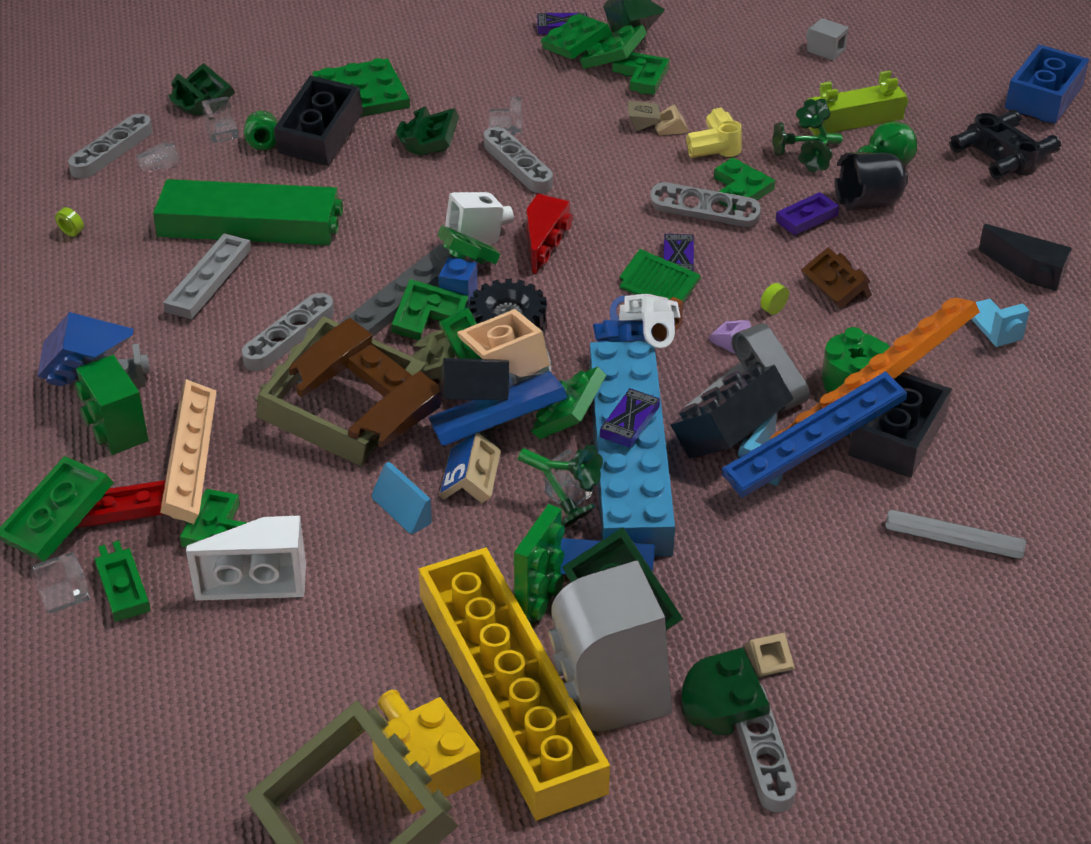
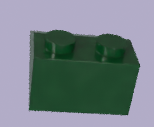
[562,527,684,631]

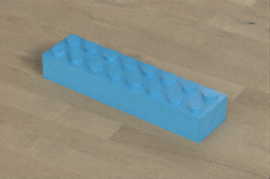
[589,341,675,556]

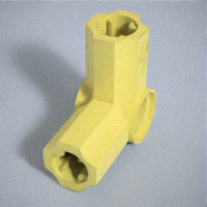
[686,108,742,158]

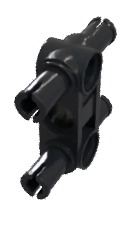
[949,110,1061,179]

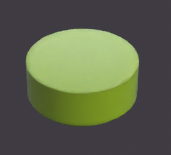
[55,207,84,237]
[760,283,789,315]

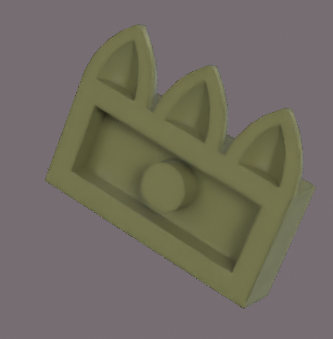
[411,330,456,380]

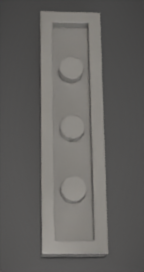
[163,234,251,320]

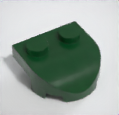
[168,63,236,115]
[396,106,459,155]
[682,647,770,735]

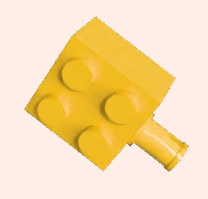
[372,690,481,814]

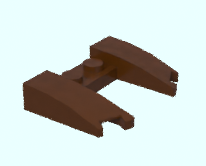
[289,317,442,447]

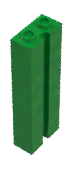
[153,179,343,245]

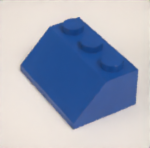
[37,312,134,386]

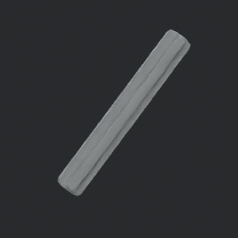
[885,510,1026,559]

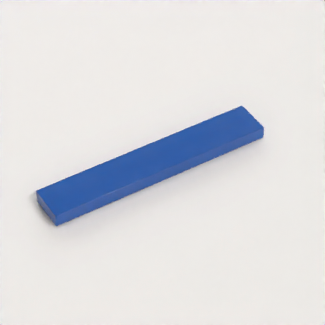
[722,371,907,498]

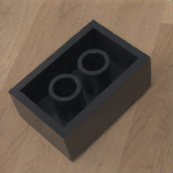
[274,75,363,166]
[670,364,794,459]
[848,372,952,478]

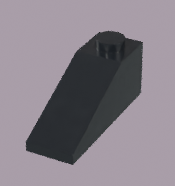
[978,223,1072,291]

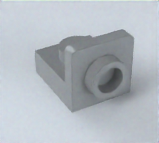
[117,344,150,388]

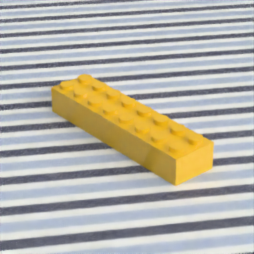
[418,547,610,821]

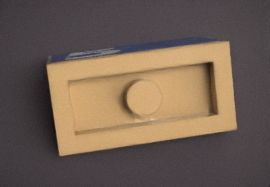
[439,433,501,503]

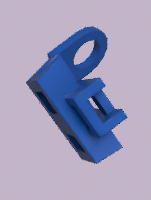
[592,295,652,342]

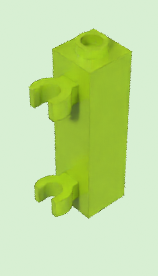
[807,70,908,136]

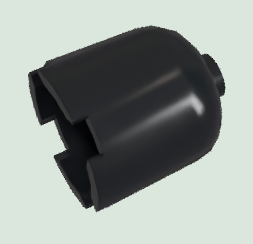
[834,152,908,211]

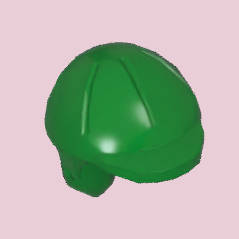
[857,121,917,165]

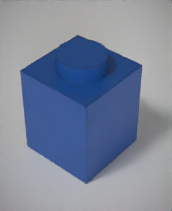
[439,258,478,308]

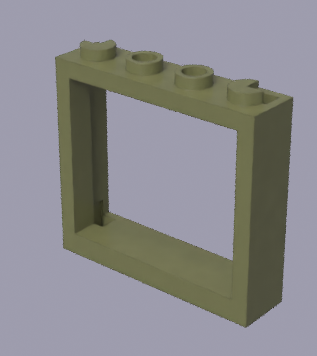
[255,316,425,467]
[244,700,458,844]

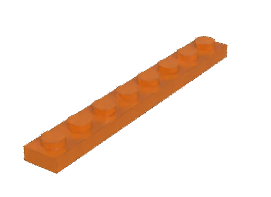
[770,297,980,439]

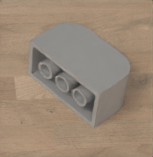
[548,560,672,732]

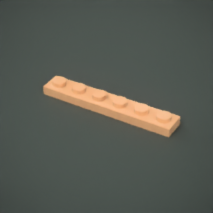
[160,379,216,524]

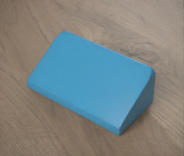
[372,462,432,534]

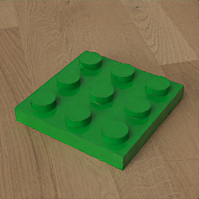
[312,58,410,117]

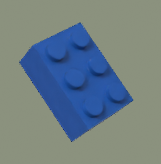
[1005,44,1089,124]

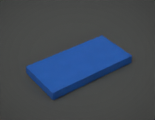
[428,371,567,446]

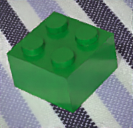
[74,354,149,455]

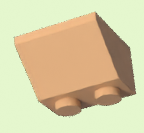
[458,309,550,377]

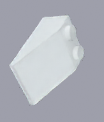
[186,516,306,601]

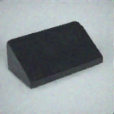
[439,358,509,400]

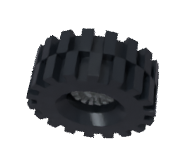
[469,279,547,336]

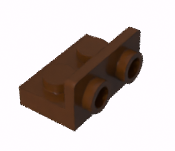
[801,247,872,309]

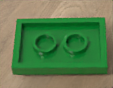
[0,456,114,562]
[514,504,565,626]

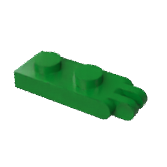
[94,540,151,622]

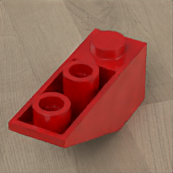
[526,193,573,274]

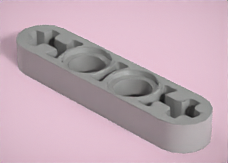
[68,114,153,179]
[484,127,553,193]
[650,182,761,227]
[242,293,334,371]
[736,684,797,813]

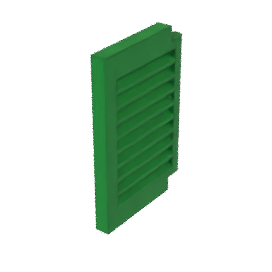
[619,249,701,303]

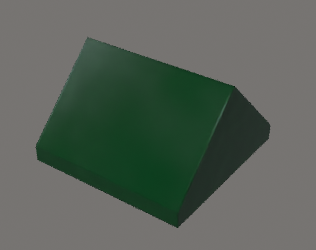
[603,0,665,32]

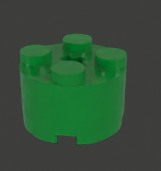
[821,327,890,393]

